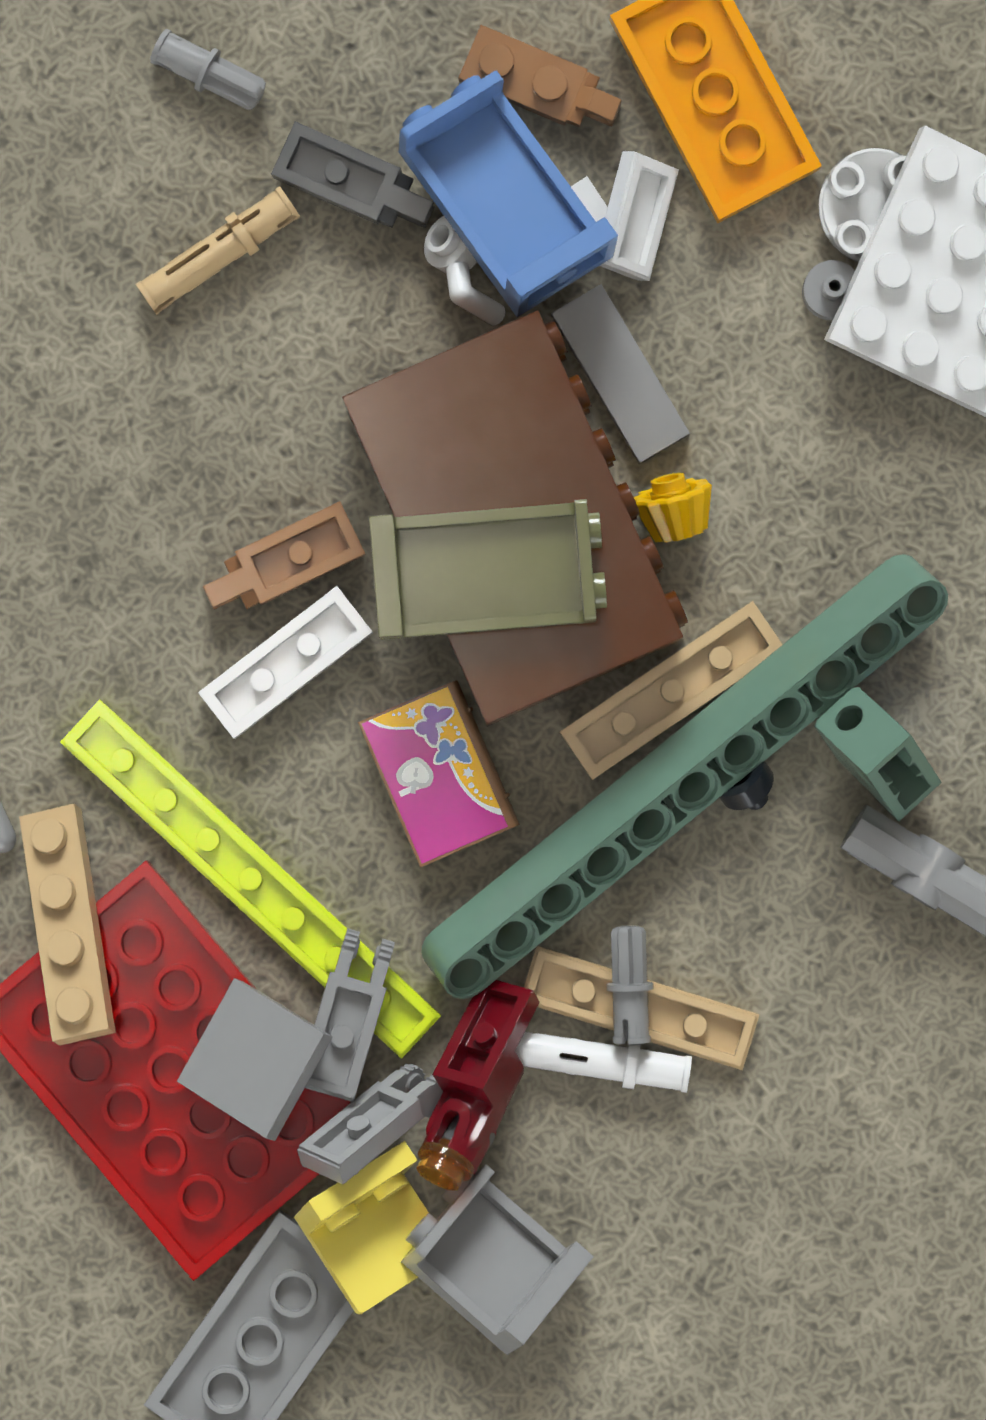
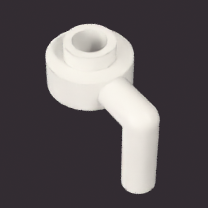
[424,216,505,326]

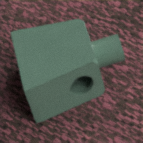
[814,687,942,822]

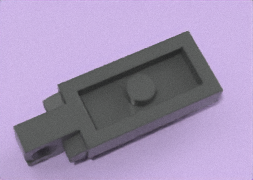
[271,121,435,228]

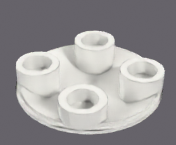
[818,148,907,262]

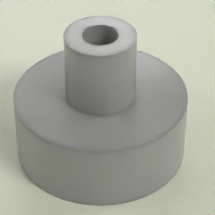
[802,260,855,320]

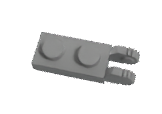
[305,928,395,1102]
[297,1063,443,1184]

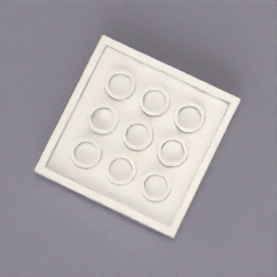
[824,126,986,417]

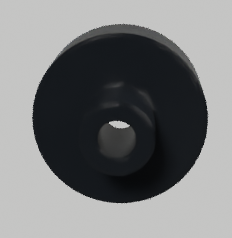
[719,761,774,810]

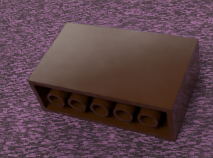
[342,310,688,727]

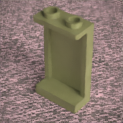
[369,499,607,640]

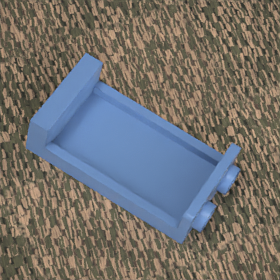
[399,71,618,317]

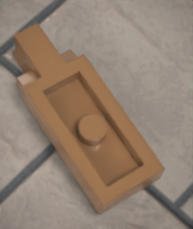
[458,25,622,127]
[203,501,366,610]

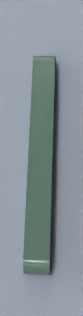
[422,554,948,999]

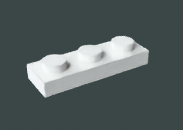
[198,586,373,739]

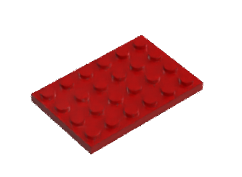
[0,860,351,1281]

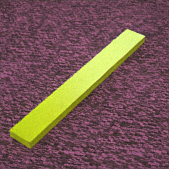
[60,699,441,1059]

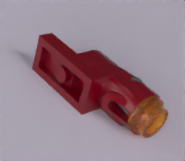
[416,980,540,1191]

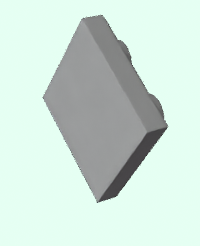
[177,978,333,1141]

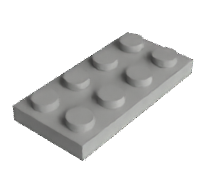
[144,1210,354,1420]

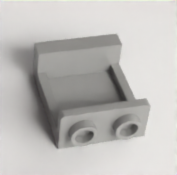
[401,1164,594,1355]

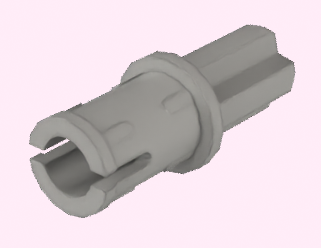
[150,29,266,110]
[606,926,654,1044]

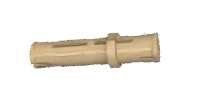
[136,186,300,315]

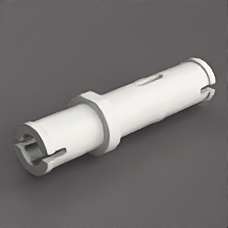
[515,1032,692,1093]

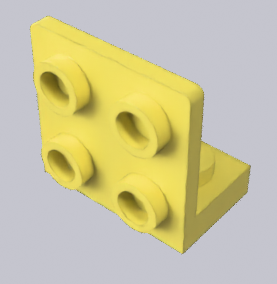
[294,1141,429,1315]

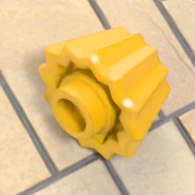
[634,473,712,543]

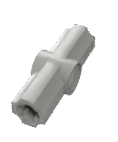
[840,805,986,937]

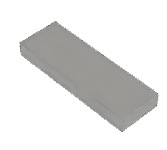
[551,284,690,465]

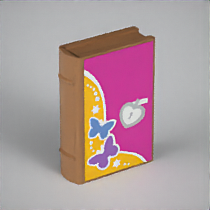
[358,680,520,867]

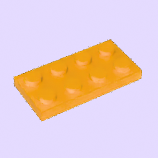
[609,0,822,223]

